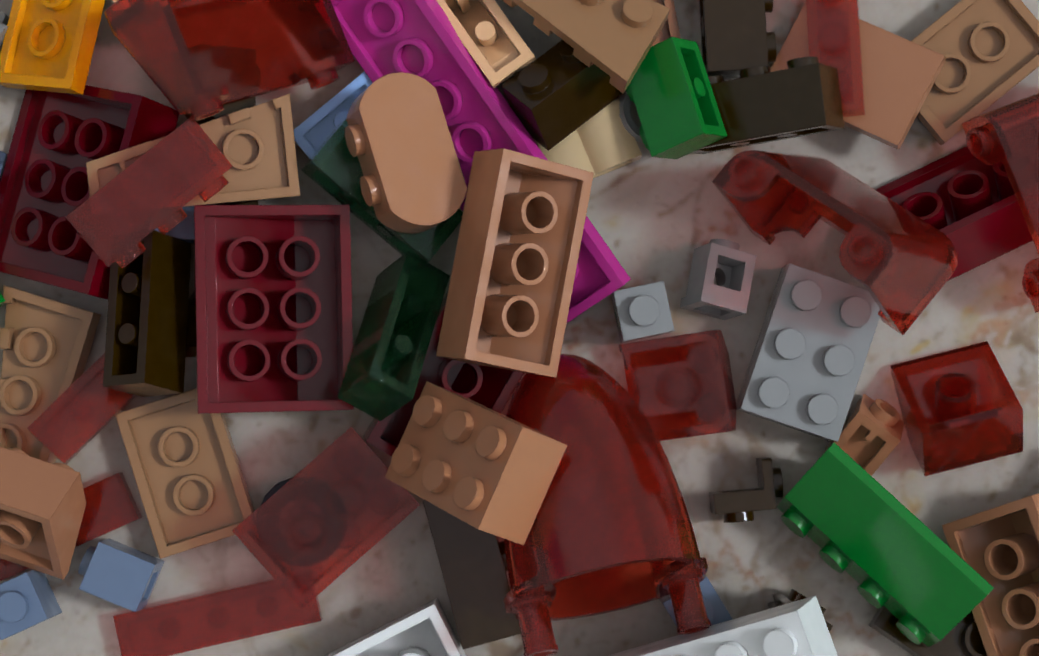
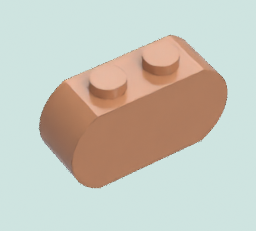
[345,72,467,234]

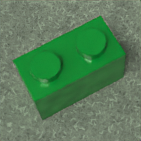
[626,37,727,159]

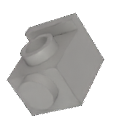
[680,239,757,320]

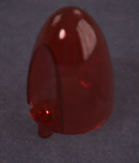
[504,353,711,656]

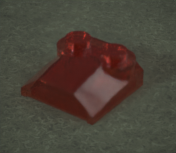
[619,330,737,445]

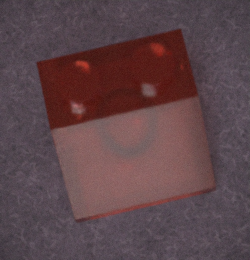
[891,341,1023,476]

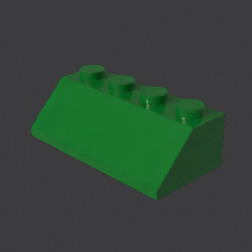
[777,443,994,647]

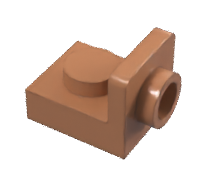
[824,394,904,476]

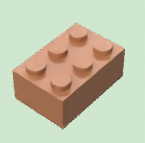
[384,381,567,545]

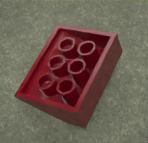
[0,85,180,300]
[194,205,354,414]

